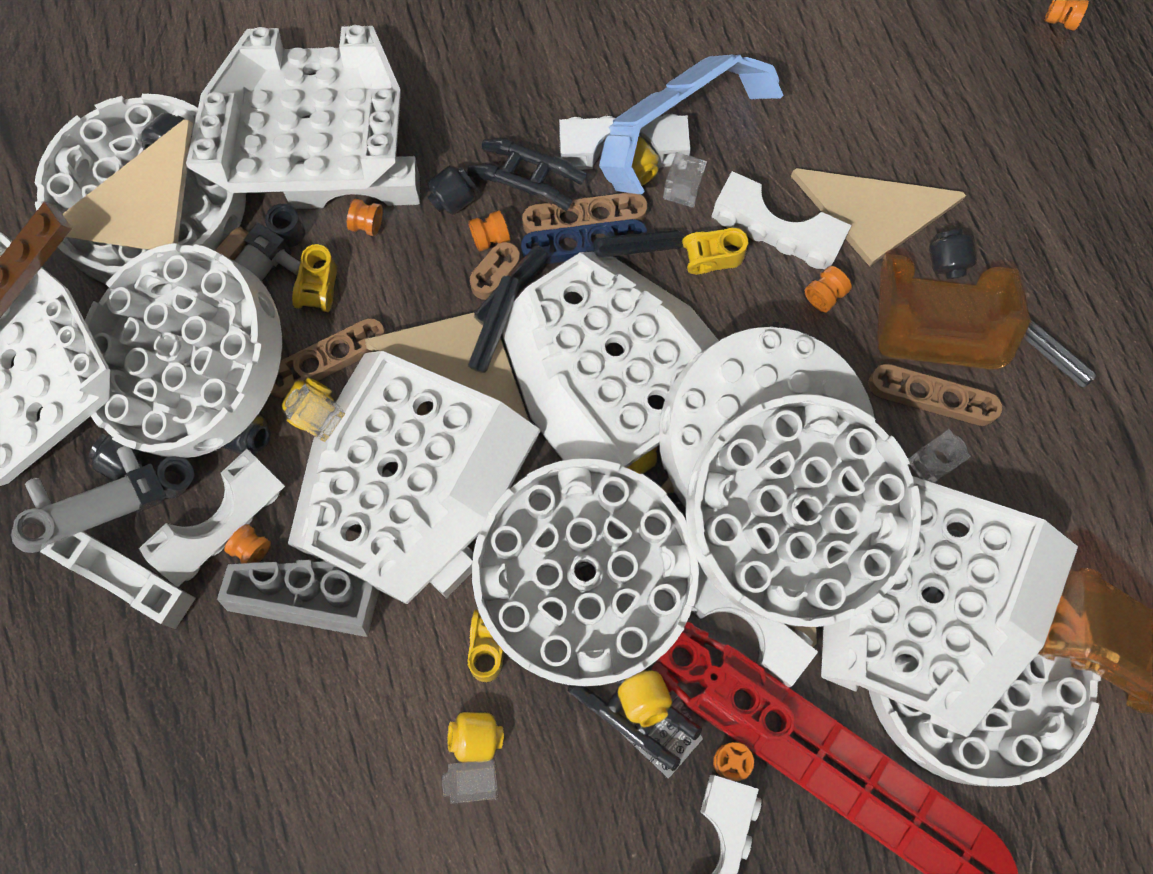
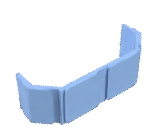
[599,55,784,195]

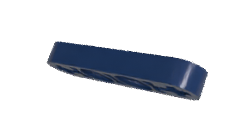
[521,219,647,264]

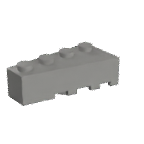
[217,560,379,637]

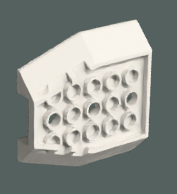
[186,25,401,193]
[0,233,110,486]
[502,252,719,468]
[288,351,540,604]
[821,476,1078,737]

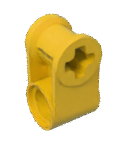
[682,228,748,275]
[292,244,337,312]
[468,609,504,682]

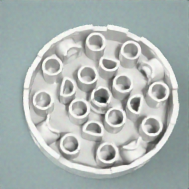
[35,94,246,283]
[85,243,282,458]
[659,327,875,521]
[686,394,921,627]
[472,459,699,686]
[869,595,1101,786]

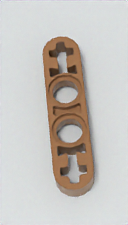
[522,193,647,234]
[270,319,386,398]
[868,364,1002,426]

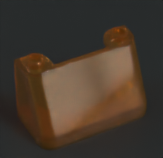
[877,253,1031,369]
[1038,568,1153,714]

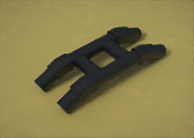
[467,138,587,212]
[568,679,702,771]

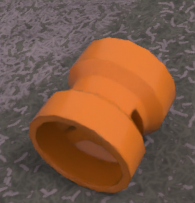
[1044,0,1089,31]
[468,210,510,252]
[804,266,852,312]

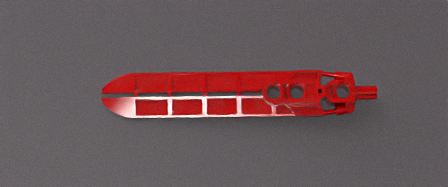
[651,622,1018,874]

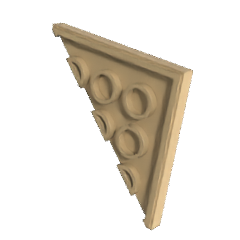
[63,120,193,250]
[791,168,966,267]
[365,313,529,421]

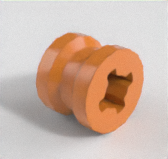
[347,198,383,237]
[224,524,271,564]
[713,742,754,781]

